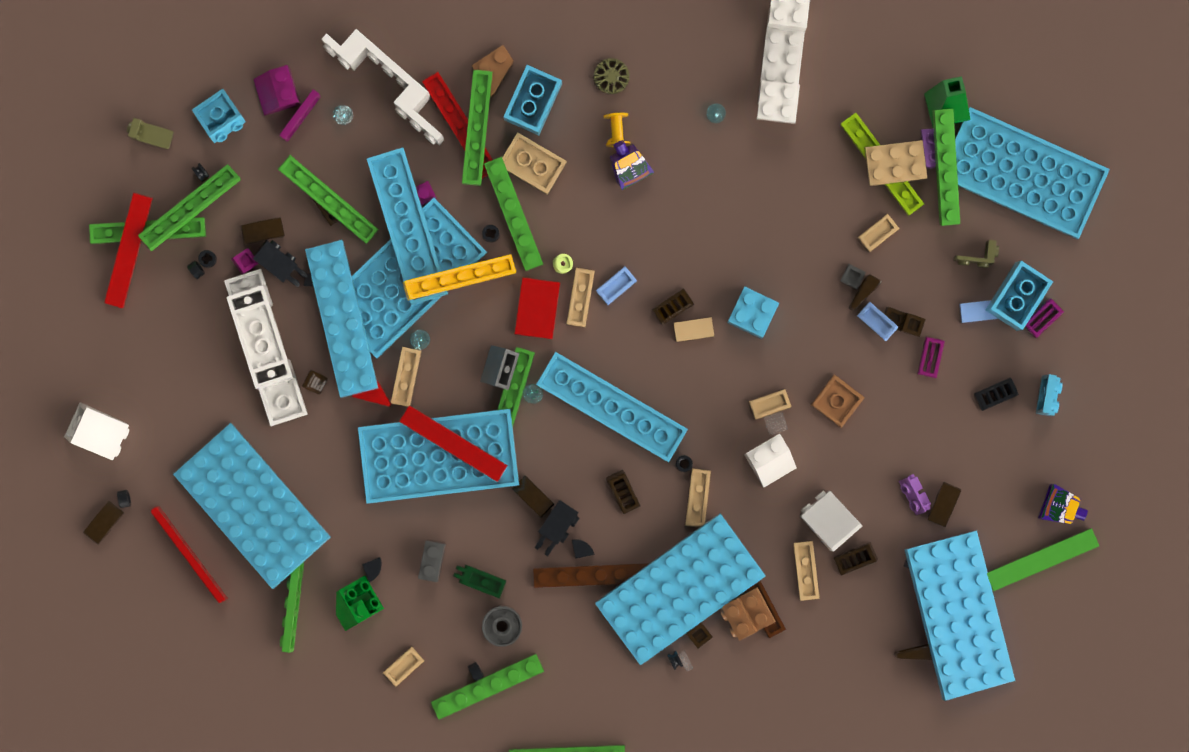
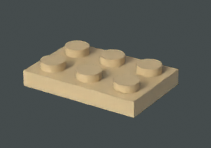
[502,132,567,195]
[864,140,927,186]

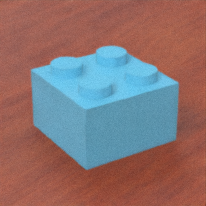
[727,287,779,339]

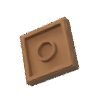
[811,374,865,428]

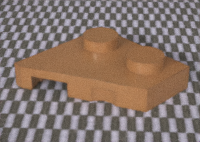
[471,45,514,97]

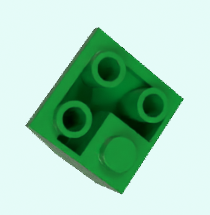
[924,76,970,128]
[336,576,384,631]

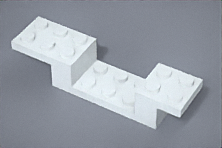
[757,0,810,124]
[321,29,444,146]
[224,269,308,426]

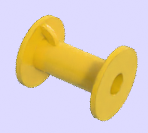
[604,113,631,147]

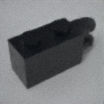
[252,240,308,287]
[534,500,580,556]

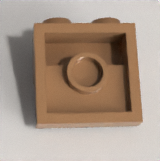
[721,587,775,641]

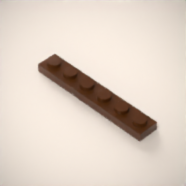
[533,563,649,588]

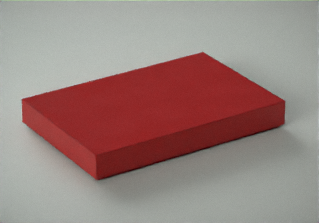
[515,277,560,340]

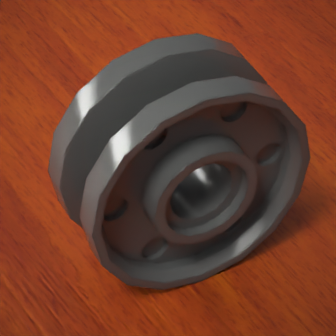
[482,606,522,647]

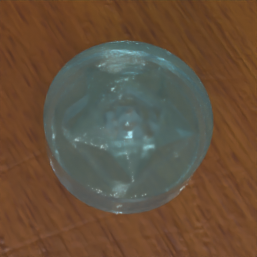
[706,103,726,123]
[333,105,353,125]
[410,330,430,350]
[523,384,543,404]

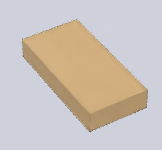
[858,214,900,252]
[674,317,714,342]
[749,389,791,420]
[383,647,425,687]

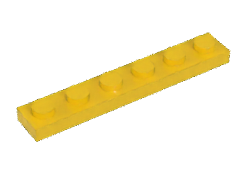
[402,254,516,301]

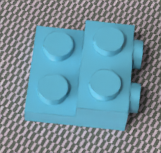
[192,89,246,143]
[1036,374,1063,416]

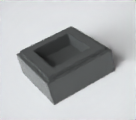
[840,264,866,290]

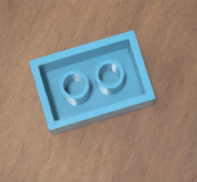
[504,65,562,136]
[986,261,1053,331]

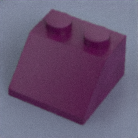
[253,65,301,116]

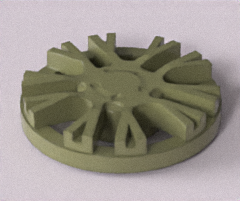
[594,58,630,94]

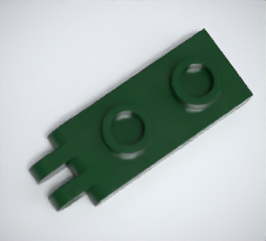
[453,564,507,599]

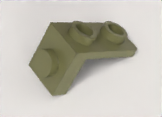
[127,118,174,149]
[953,240,999,268]

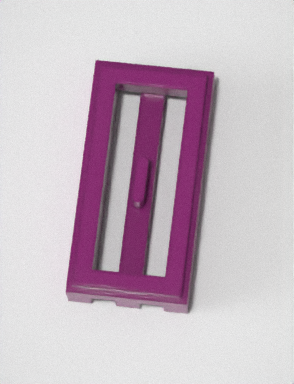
[1025,298,1064,339]
[917,337,945,379]

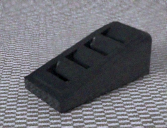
[974,377,1019,411]

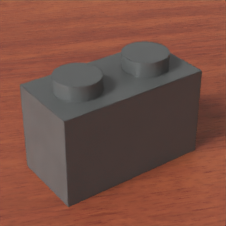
[480,345,520,390]
[418,540,446,582]

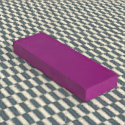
[279,89,321,141]

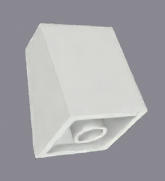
[64,402,129,460]
[744,434,796,488]
[800,490,862,552]

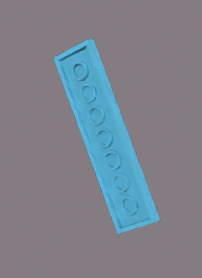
[367,148,448,305]
[305,240,378,398]
[536,352,688,462]

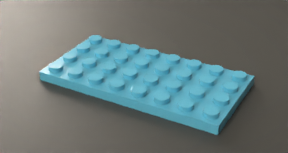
[955,107,1110,239]
[352,198,487,359]
[358,409,519,504]
[173,423,331,589]
[595,513,766,665]
[904,531,1015,701]

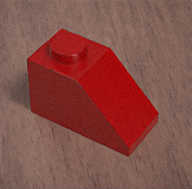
[352,379,392,407]

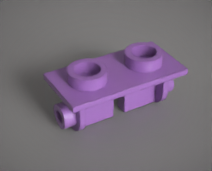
[921,128,936,169]
[899,474,931,515]

